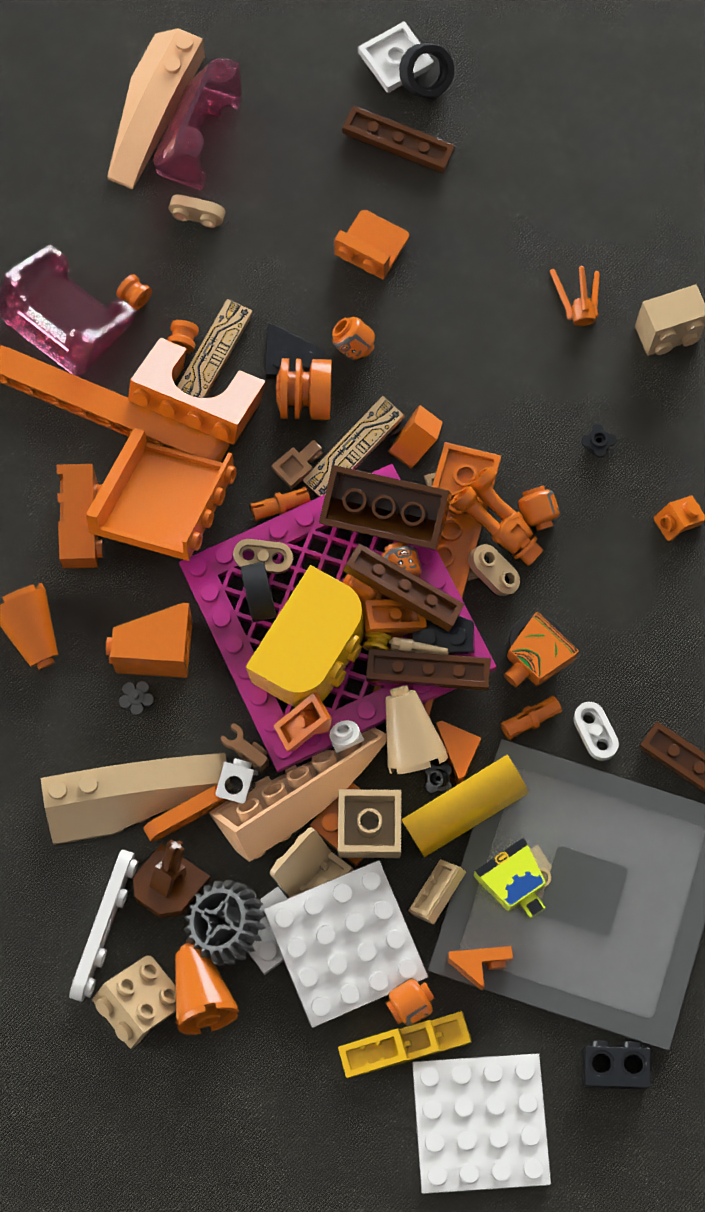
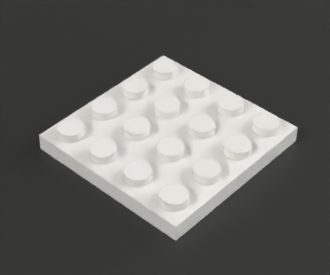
[263,860,428,1028]
[412,1054,551,1194]

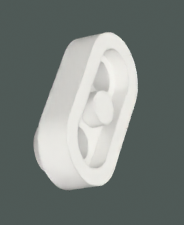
[573,702,619,761]

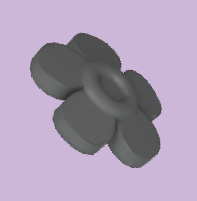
[119,681,154,715]

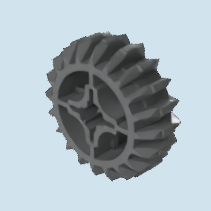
[183,880,266,966]

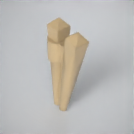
[389,637,448,655]

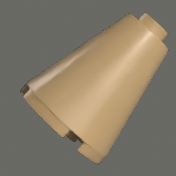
[385,686,448,774]

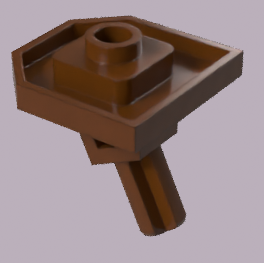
[133,840,211,918]

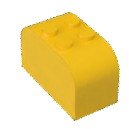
[246,565,365,707]

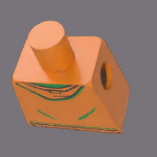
[504,612,579,687]

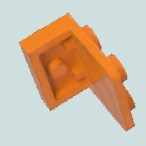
[334,210,409,280]

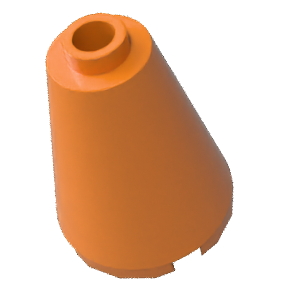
[0,583,58,670]
[175,943,239,1035]

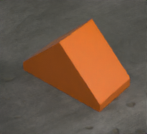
[388,405,443,469]
[435,721,481,785]

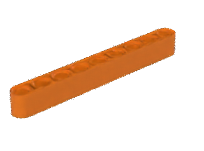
[0,345,229,462]

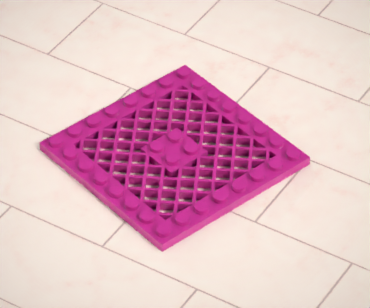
[179,464,497,773]

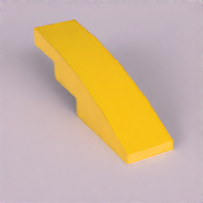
[338,1011,472,1078]

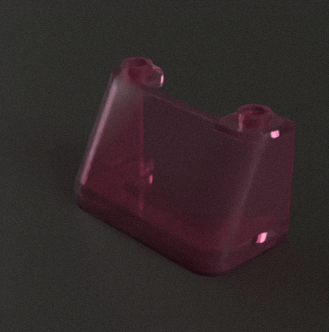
[153,58,242,190]
[0,245,136,376]

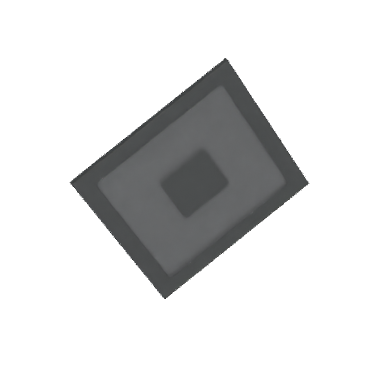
[428,739,705,1051]

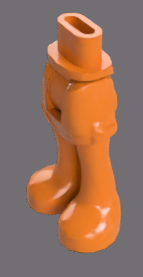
[450,466,543,566]

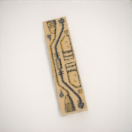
[177,299,253,398]
[303,396,404,497]

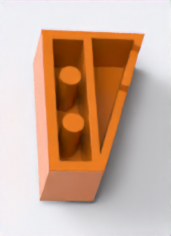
[56,464,104,569]

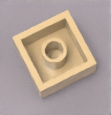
[635,284,705,356]
[338,789,401,858]

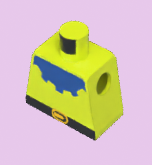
[473,838,546,919]

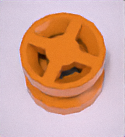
[116,274,152,311]
[167,320,199,353]

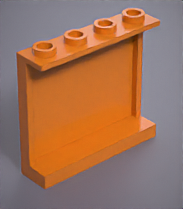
[86,427,237,561]

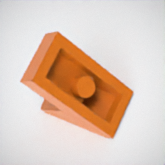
[361,599,427,638]
[273,692,331,752]
[447,946,513,991]

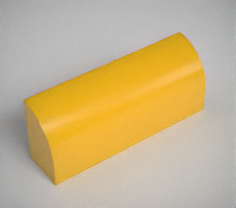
[401,754,529,857]

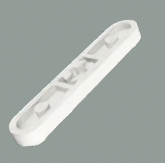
[69,849,139,1002]

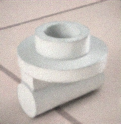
[329,720,364,754]

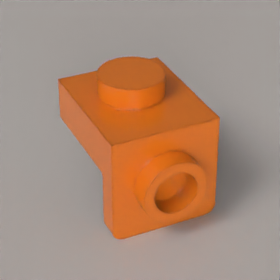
[654,495,705,541]

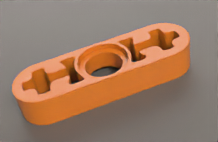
[143,785,228,842]

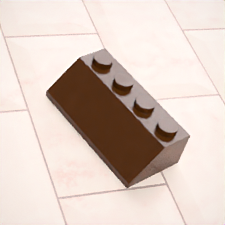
[319,465,452,550]

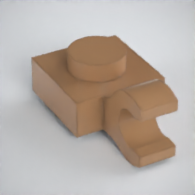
[271,440,323,490]
[221,724,269,774]

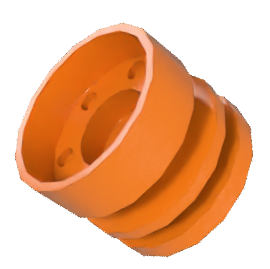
[276,358,332,420]

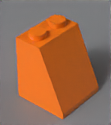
[106,603,193,678]

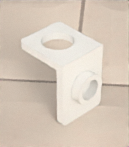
[215,758,258,804]

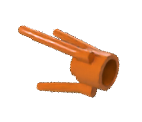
[550,266,600,326]

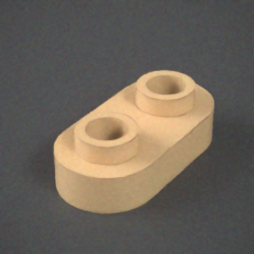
[168,195,226,228]
[233,539,293,574]
[468,544,520,596]

